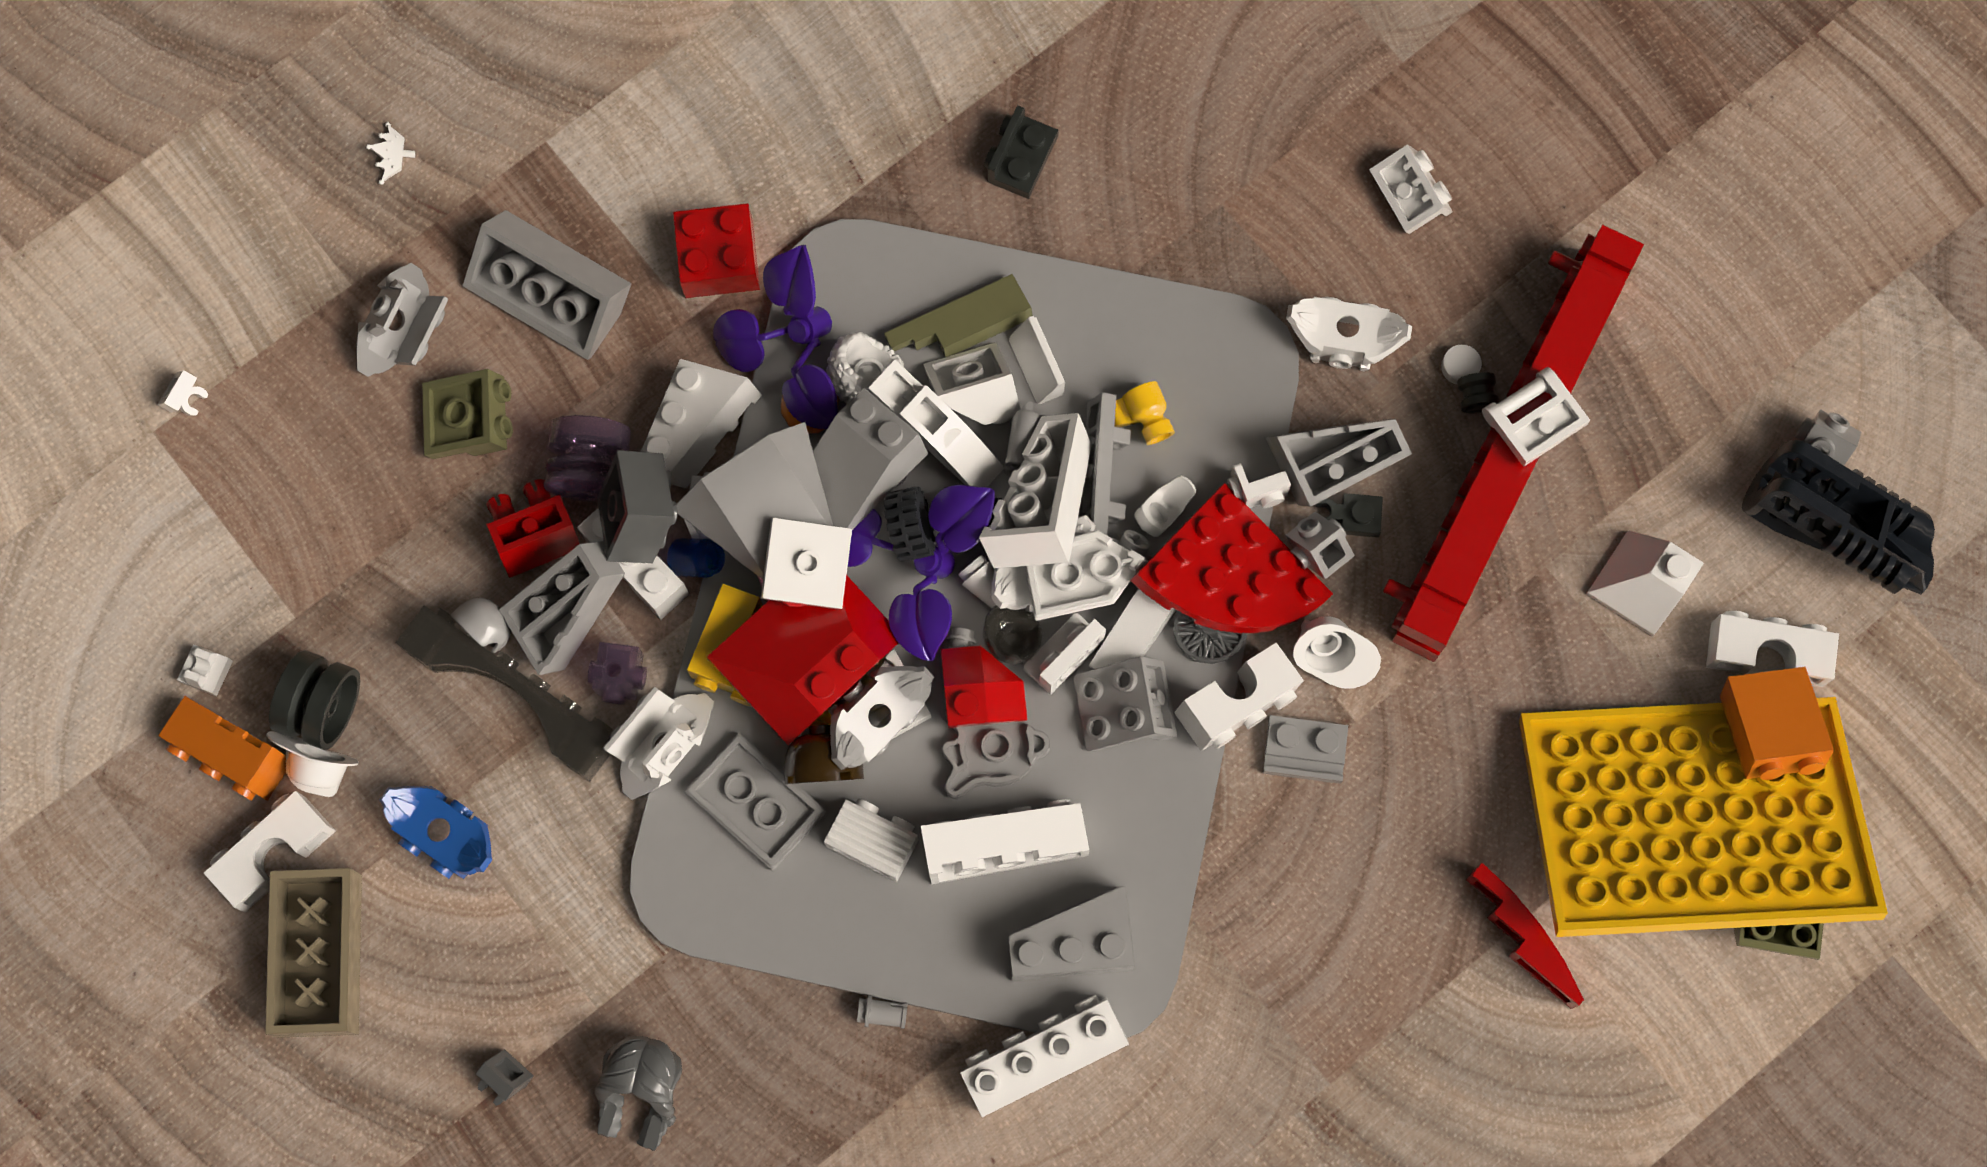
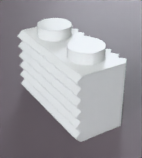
[824,798,919,882]

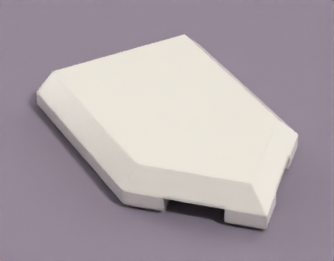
[1025,530,1145,621]

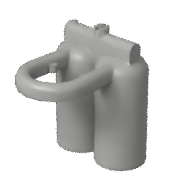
[1004,400,1048,476]

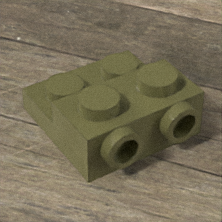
[422,369,513,459]

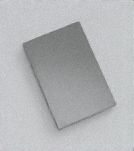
[685,732,827,871]

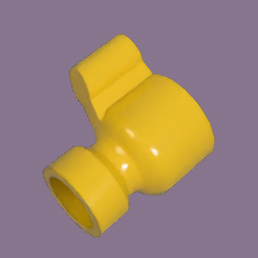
[1114,381,1175,445]

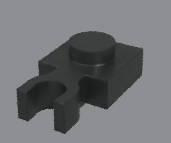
[1315,493,1383,538]

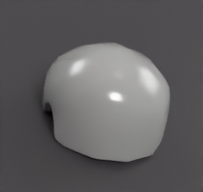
[450,597,511,653]

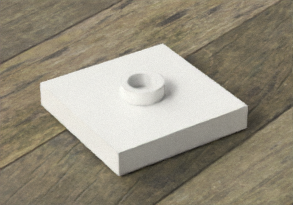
[761,518,852,609]

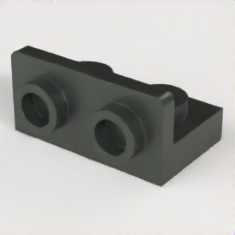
[984,105,1059,199]

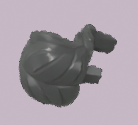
[594,1036,682,1151]

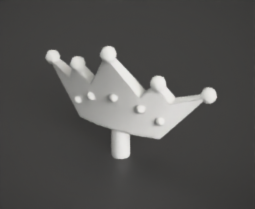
[366,122,415,185]

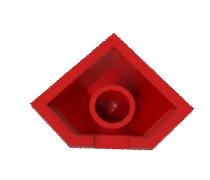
[941,645,1027,728]

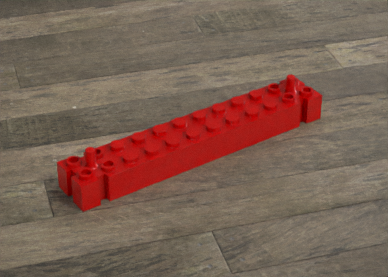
[1383,224,1644,662]

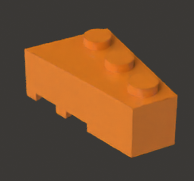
[158,696,286,801]

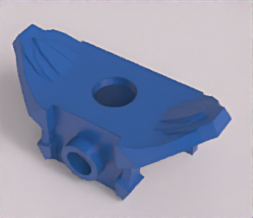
[379,786,493,879]

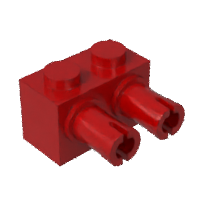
[486,479,580,578]

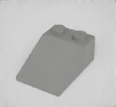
[813,388,928,530]

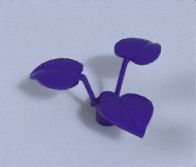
[713,245,838,429]
[847,485,995,661]

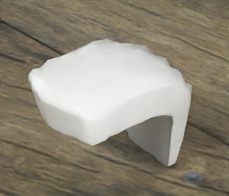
[1134,475,1196,537]

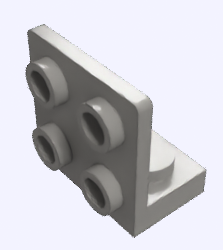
[1074,656,1177,752]

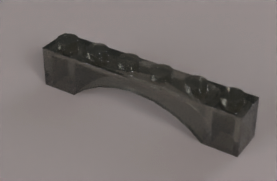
[395,605,614,783]

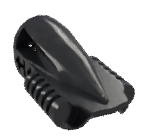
[1742,440,1935,595]

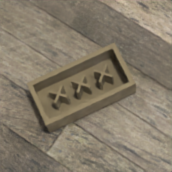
[265,868,362,1038]

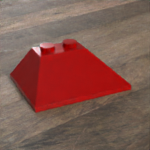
[706,575,899,745]

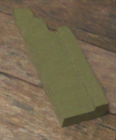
[884,274,1033,357]

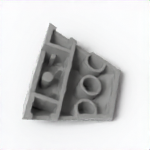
[675,422,833,579]

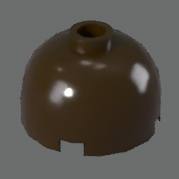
[784,725,864,784]

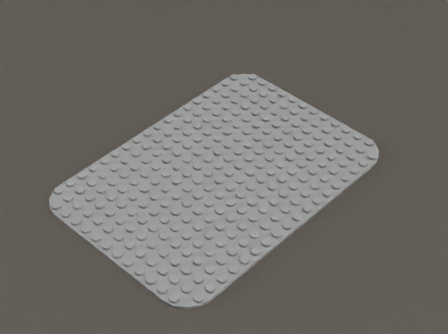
[630,219,1299,1038]

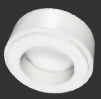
[1441,345,1482,384]

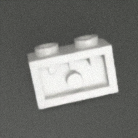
[1369,144,1453,234]
[1024,613,1106,695]

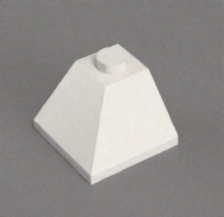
[923,342,1021,425]
[1586,530,1704,637]

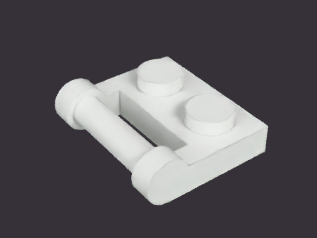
[1482,367,1590,467]

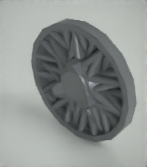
[1173,611,1246,664]

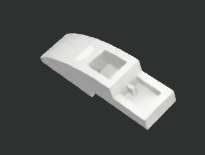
[867,359,1004,487]

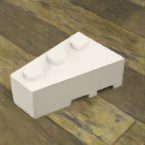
[641,359,762,488]

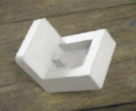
[1227,463,1291,508]

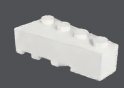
[979,413,1092,569]
[921,799,1089,885]

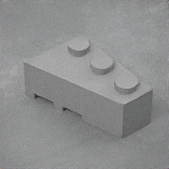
[1265,419,1412,507]
[1009,885,1135,982]

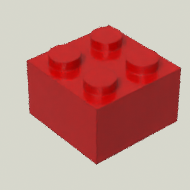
[673,203,760,299]

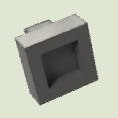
[476,1049,534,1106]

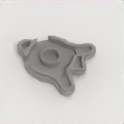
[940,701,1051,799]

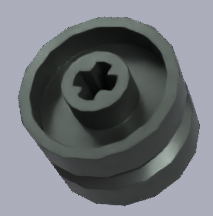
[268,650,361,750]

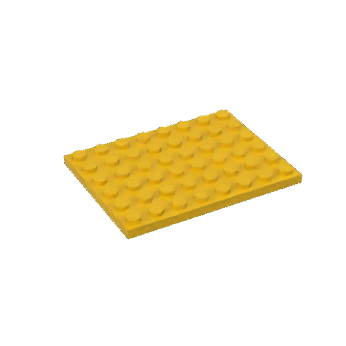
[1519,697,1888,937]

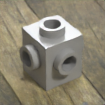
[1795,409,1862,468]
[1286,512,1355,579]

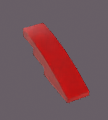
[1466,863,1584,1009]

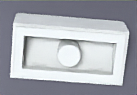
[1009,316,1065,404]

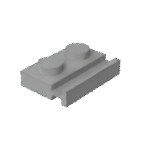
[1263,715,1349,784]

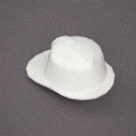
[1293,616,1381,688]
[266,731,359,797]

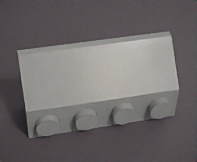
[463,210,632,360]

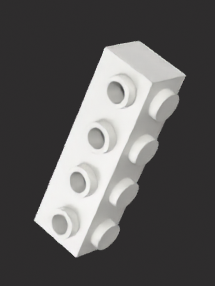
[960,995,1129,1117]

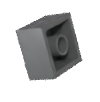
[597,450,678,564]

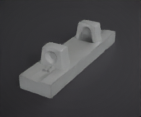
[1080,392,1131,535]

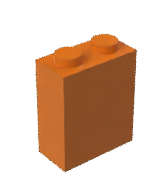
[1720,666,1834,780]

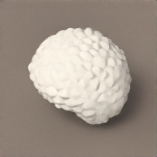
[826,332,904,405]

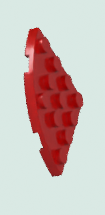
[1130,483,1333,633]

